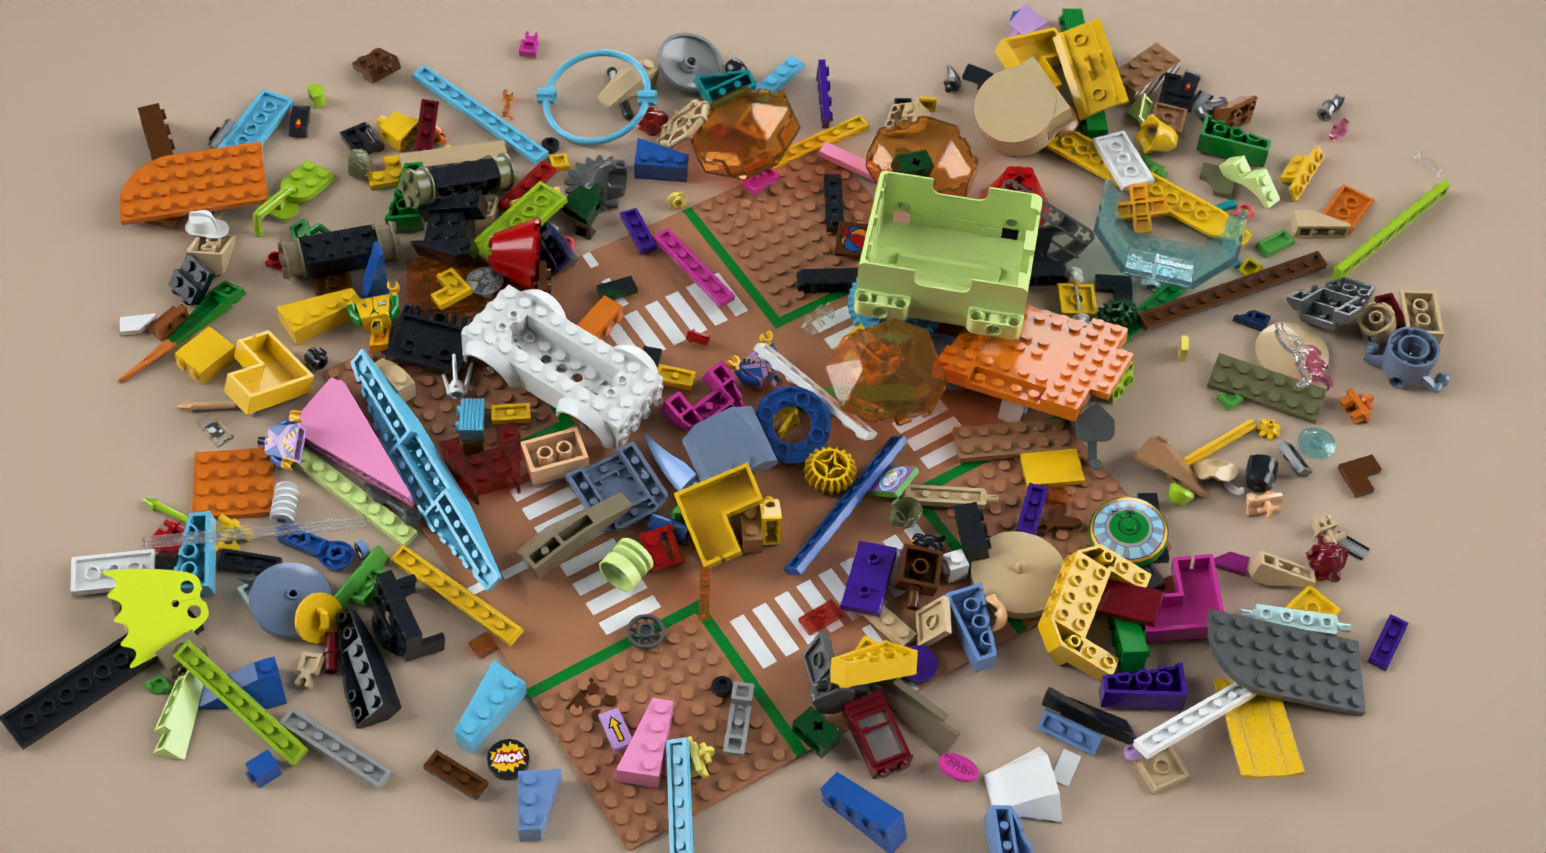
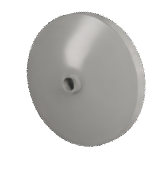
[657,33,724,94]

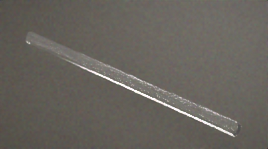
[142,516,367,549]

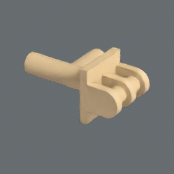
[1311,515,1347,544]

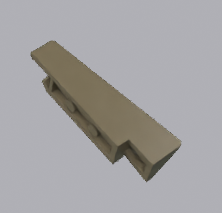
[871,678,960,756]

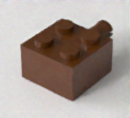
[894,543,943,611]

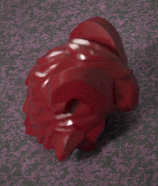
[1305,535,1349,582]

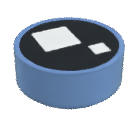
[354,540,370,561]

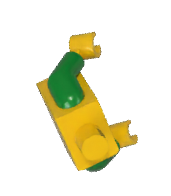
[341,281,400,335]

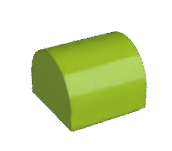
[307,84,326,109]

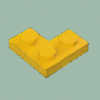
[368,155,402,190]
[430,268,473,310]

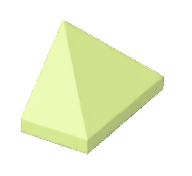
[1125,93,1154,124]

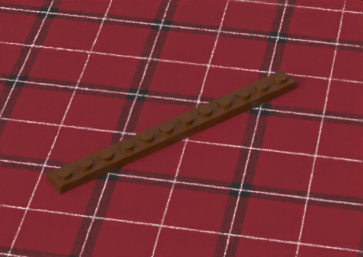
[1136,251,1327,332]

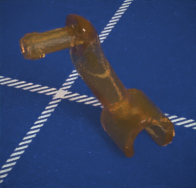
[502,89,514,120]

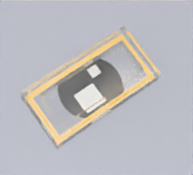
[196,410,234,448]

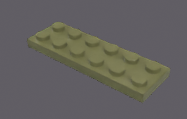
[1207,353,1327,424]

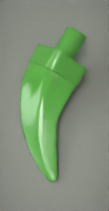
[1142,152,1168,178]

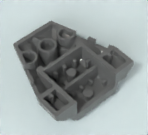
[1287,277,1375,331]

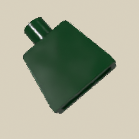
[561,183,603,226]

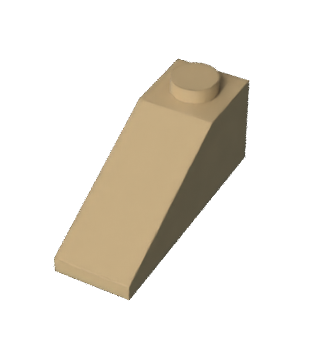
[475,197,500,236]
[1291,210,1351,238]
[375,357,417,402]
[1249,550,1315,586]

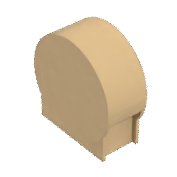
[974,56,1074,156]

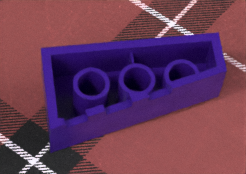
[1099,662,1188,710]

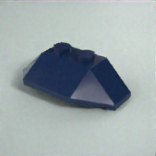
[540,221,578,278]

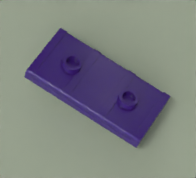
[840,541,898,617]

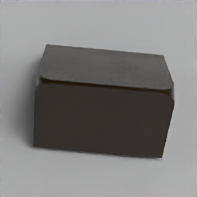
[574,220,596,240]
[462,437,485,464]

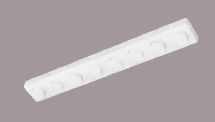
[753,343,878,441]
[1133,682,1257,759]

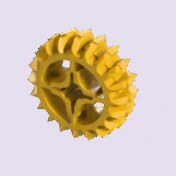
[804,445,857,495]

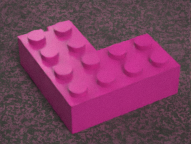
[1142,554,1224,643]

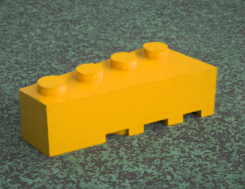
[276,288,361,345]

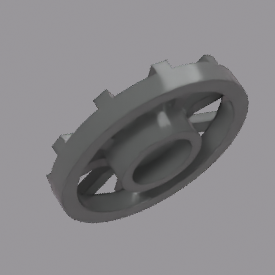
[627,614,665,650]

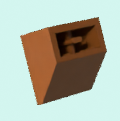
[1212,95,1258,128]

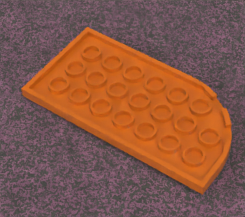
[119,141,268,225]

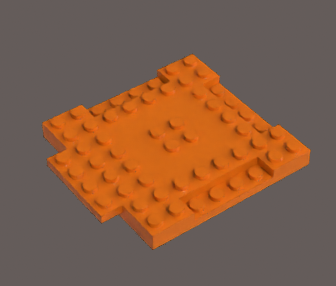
[931,305,1134,422]

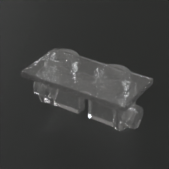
[799,301,835,336]

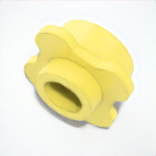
[668,192,686,210]

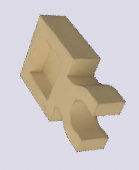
[294,651,325,690]

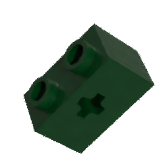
[890,150,935,177]
[792,706,841,759]

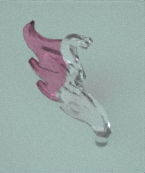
[1274,322,1333,391]

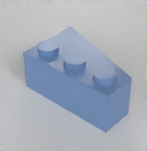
[518,769,562,842]
[984,805,1033,853]

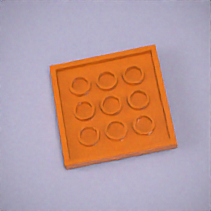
[192,448,275,520]

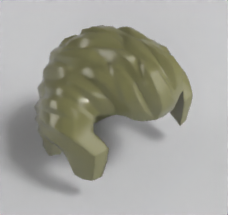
[347,149,373,178]
[888,496,923,528]

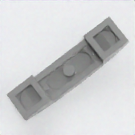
[723,681,754,756]

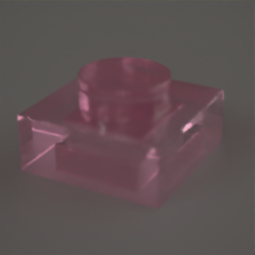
[1329,118,1349,141]

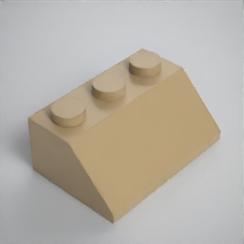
[1399,289,1444,345]

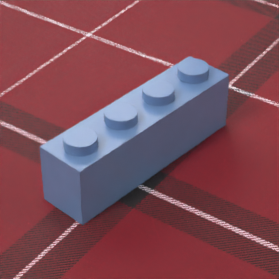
[945,582,997,673]

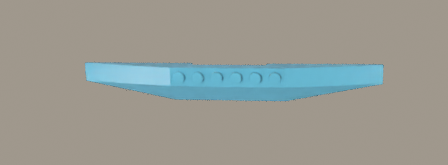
[350,349,502,591]

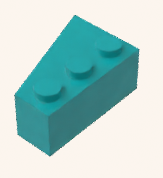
[694,69,757,112]

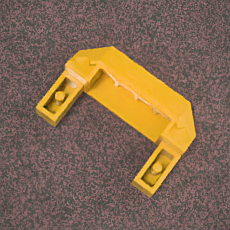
[1038,544,1151,682]

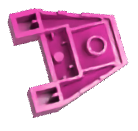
[660,361,745,432]

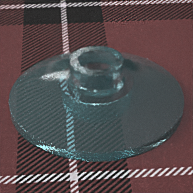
[1298,427,1336,459]

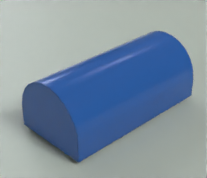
[647,513,690,546]

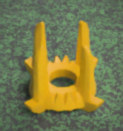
[773,406,800,439]

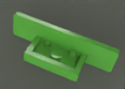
[334,545,389,608]

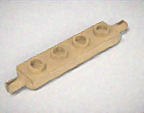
[899,484,999,509]

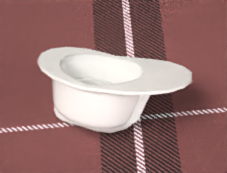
[185,210,229,239]

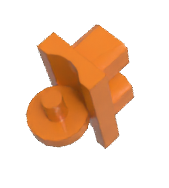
[1340,388,1374,424]

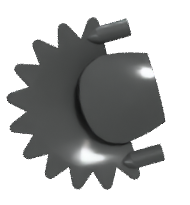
[565,155,627,211]

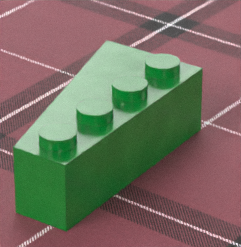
[1196,114,1271,167]
[385,162,425,233]
[1107,617,1150,673]

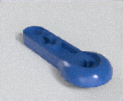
[275,524,354,571]

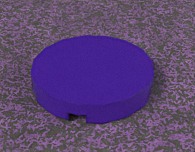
[901,645,938,684]

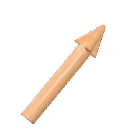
[177,400,236,413]

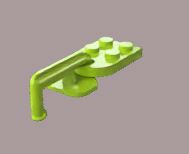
[253,160,336,237]

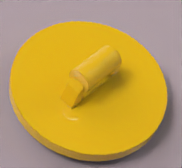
[295,592,342,644]

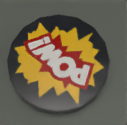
[487,739,530,780]

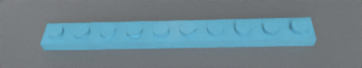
[413,65,549,165]

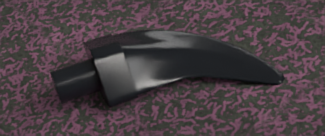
[943,65,961,93]

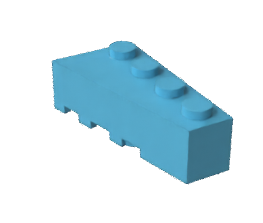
[173,511,216,597]
[454,660,527,754]

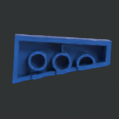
[820,772,907,853]

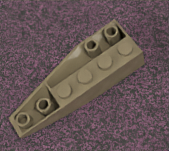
[515,492,634,580]

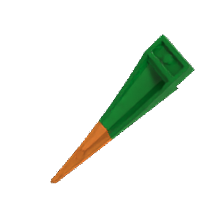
[118,280,246,384]

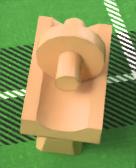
[1246,490,1283,518]

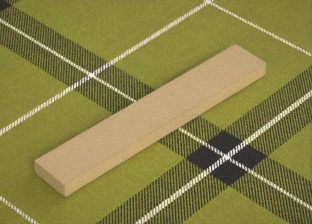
[399,140,507,169]

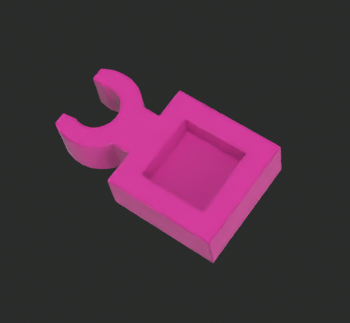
[519,31,539,58]

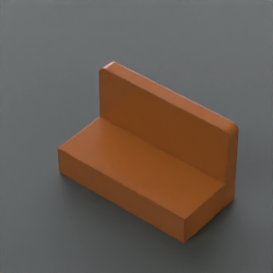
[147,304,189,342]

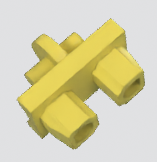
[687,736,715,779]

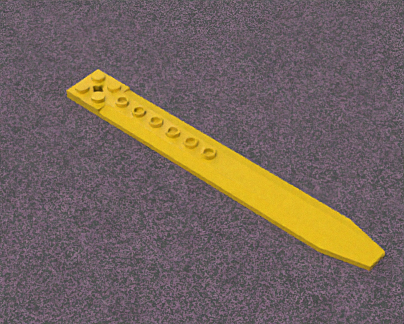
[1045,130,1253,248]

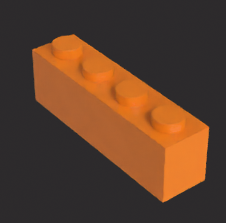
[577,295,623,340]

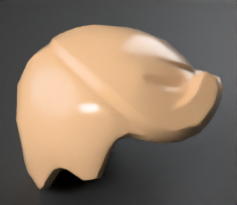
[985,594,1008,632]

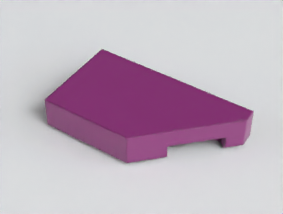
[1214,551,1250,576]

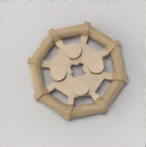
[657,99,710,149]

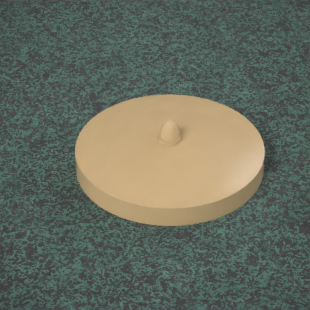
[970,531,1064,619]

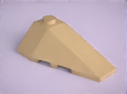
[597,59,660,109]

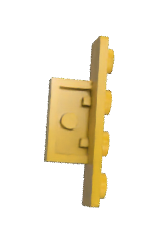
[1280,146,1324,201]

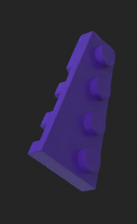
[816,59,833,128]

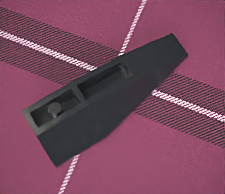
[335,603,402,729]

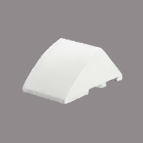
[983,747,1062,824]

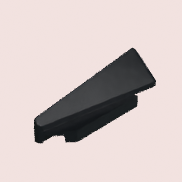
[1042,687,1138,745]

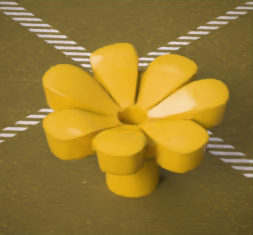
[1256,418,1281,441]

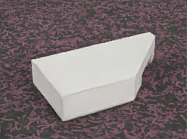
[120,313,156,336]

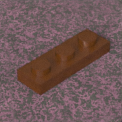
[423,749,489,801]

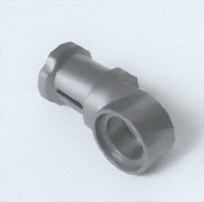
[1317,93,1345,121]
[1196,96,1228,121]

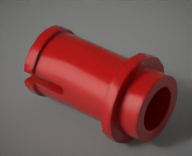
[686,329,711,347]

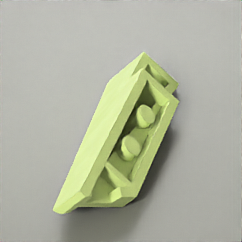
[153,670,204,760]

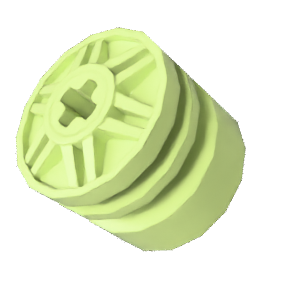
[599,538,653,592]

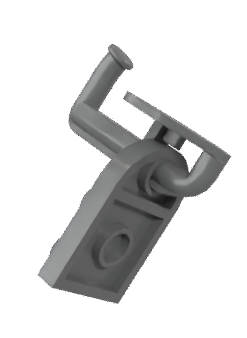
[1066,402,1115,470]
[802,631,877,716]

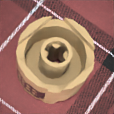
[1357,302,1397,345]

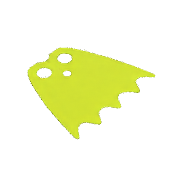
[103,569,209,668]

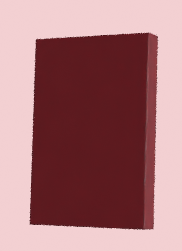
[1095,579,1164,627]

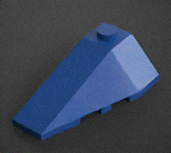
[360,241,389,299]
[198,656,287,709]

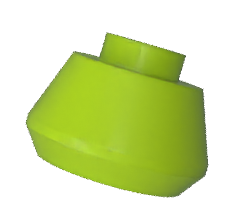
[1168,482,1194,507]

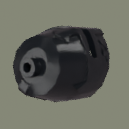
[1246,454,1279,493]

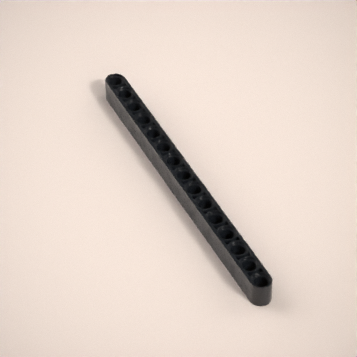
[796,261,1069,294]

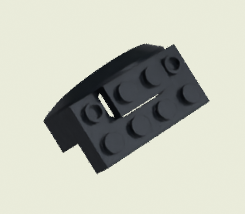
[372,570,445,662]

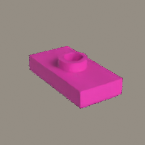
[742,165,781,195]

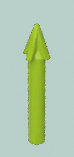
[142,498,188,524]

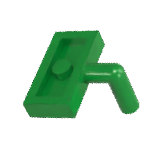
[289,218,331,240]

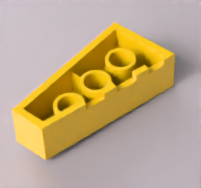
[830,640,918,689]

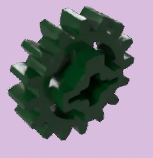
[1097,298,1138,327]

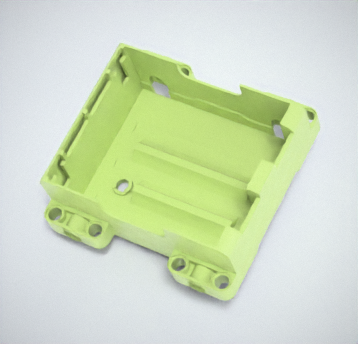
[854,171,1043,340]

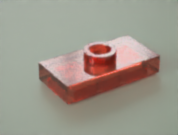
[798,599,844,636]

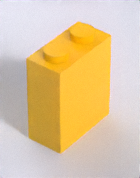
[175,326,236,385]

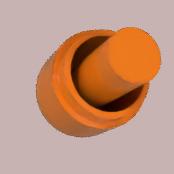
[434,126,446,145]

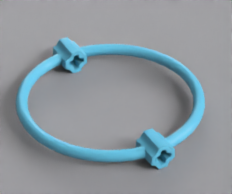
[536,49,658,145]

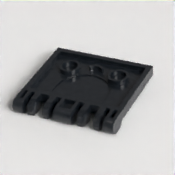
[385,303,473,378]

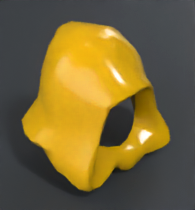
[1136,114,1178,154]

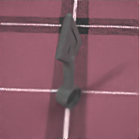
[363,483,422,527]

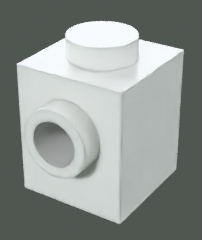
[941,549,969,583]

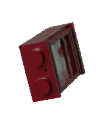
[841,690,914,779]

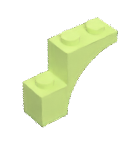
[1219,156,1280,208]

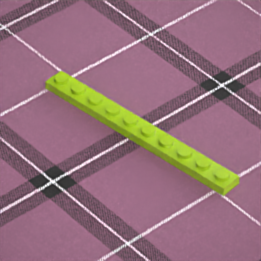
[1332,179,1451,280]

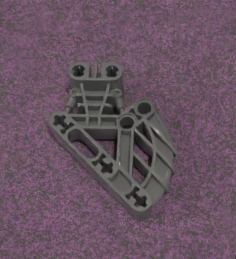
[984,179,1094,263]

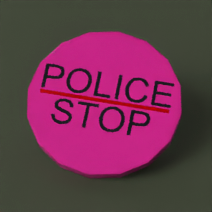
[938,753,979,782]

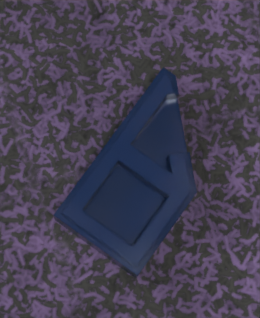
[1232,310,1271,332]

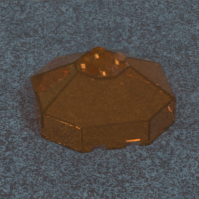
[690,86,801,180]
[865,115,979,197]
[825,318,948,426]

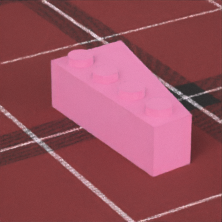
[616,698,673,788]

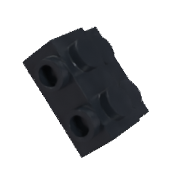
[168,253,215,306]

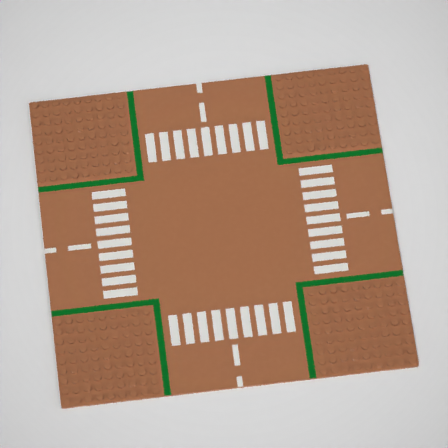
[322,149,1172,851]

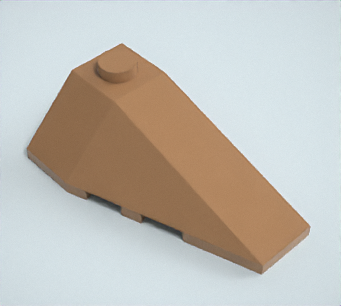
[1133,434,1211,498]

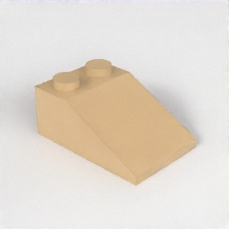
[185,234,236,277]

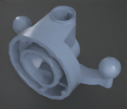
[1363,327,1450,393]

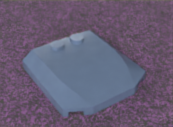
[682,406,779,482]
[565,441,669,532]

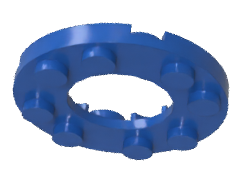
[755,386,831,464]

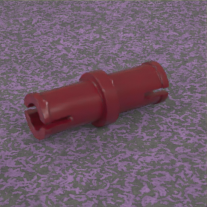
[323,631,340,675]

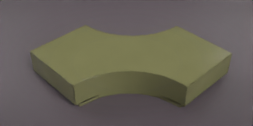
[1199,162,1235,199]

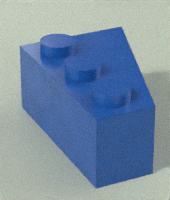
[634,138,689,182]

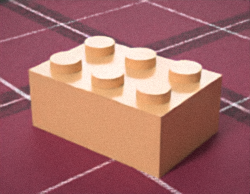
[520,427,589,486]

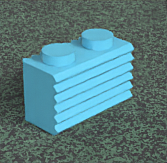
[456,398,485,440]

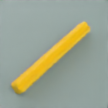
[1183,419,1256,467]

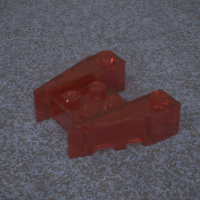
[439,421,521,505]

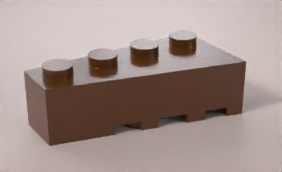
[138,103,175,160]

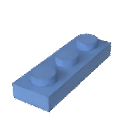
[1037,708,1103,756]

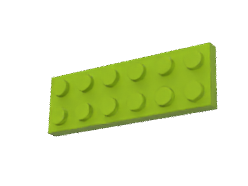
[474,181,568,264]

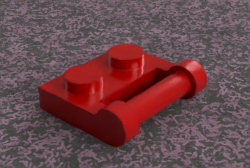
[638,524,686,573]

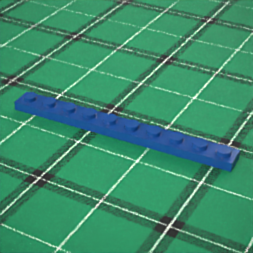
[784,435,907,575]

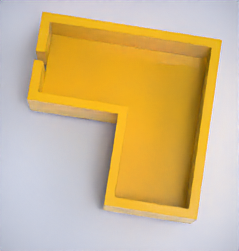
[995,27,1062,91]
[224,330,314,415]
[673,462,764,570]

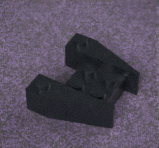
[411,192,488,266]

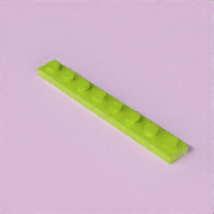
[173,640,309,766]

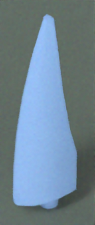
[644,434,699,491]

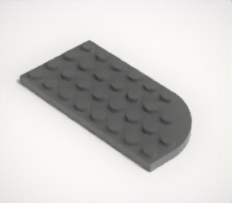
[1207,609,1366,717]

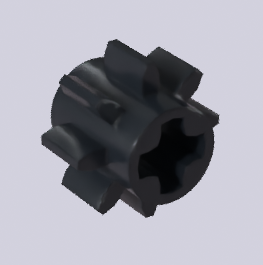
[304,347,328,370]

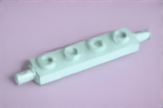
[1240,604,1351,636]

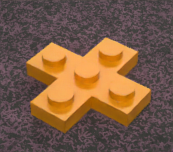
[1113,183,1169,236]

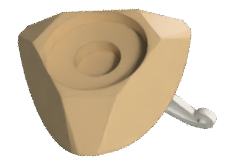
[1194,459,1245,495]

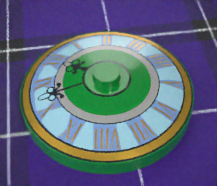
[1088,497,1169,567]

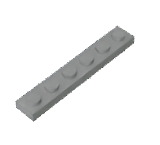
[279,707,393,791]

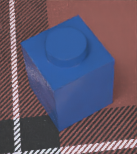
[245,749,282,788]

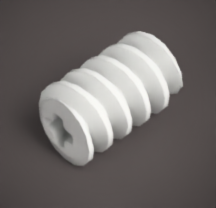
[269,481,300,525]

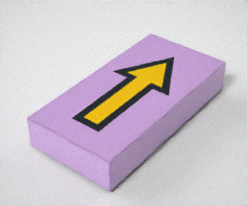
[598,708,632,753]

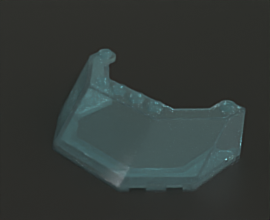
[1093,179,1249,289]

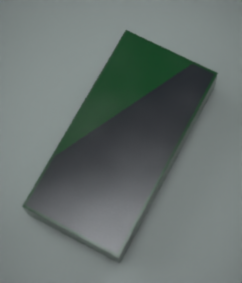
[597,276,638,300]

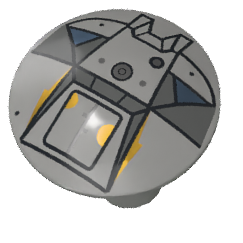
[466,267,504,298]

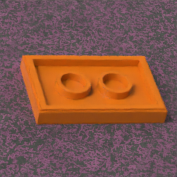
[1321,184,1375,235]

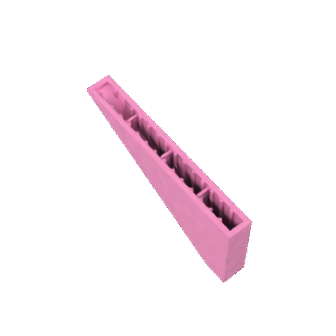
[297,377,415,507]

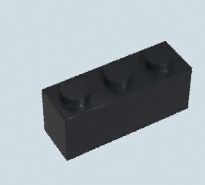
[953,502,992,562]

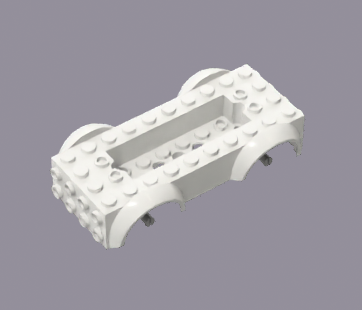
[461,285,663,449]

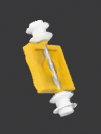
[1056,267,1098,323]

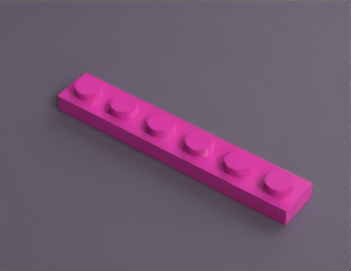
[654,228,735,308]

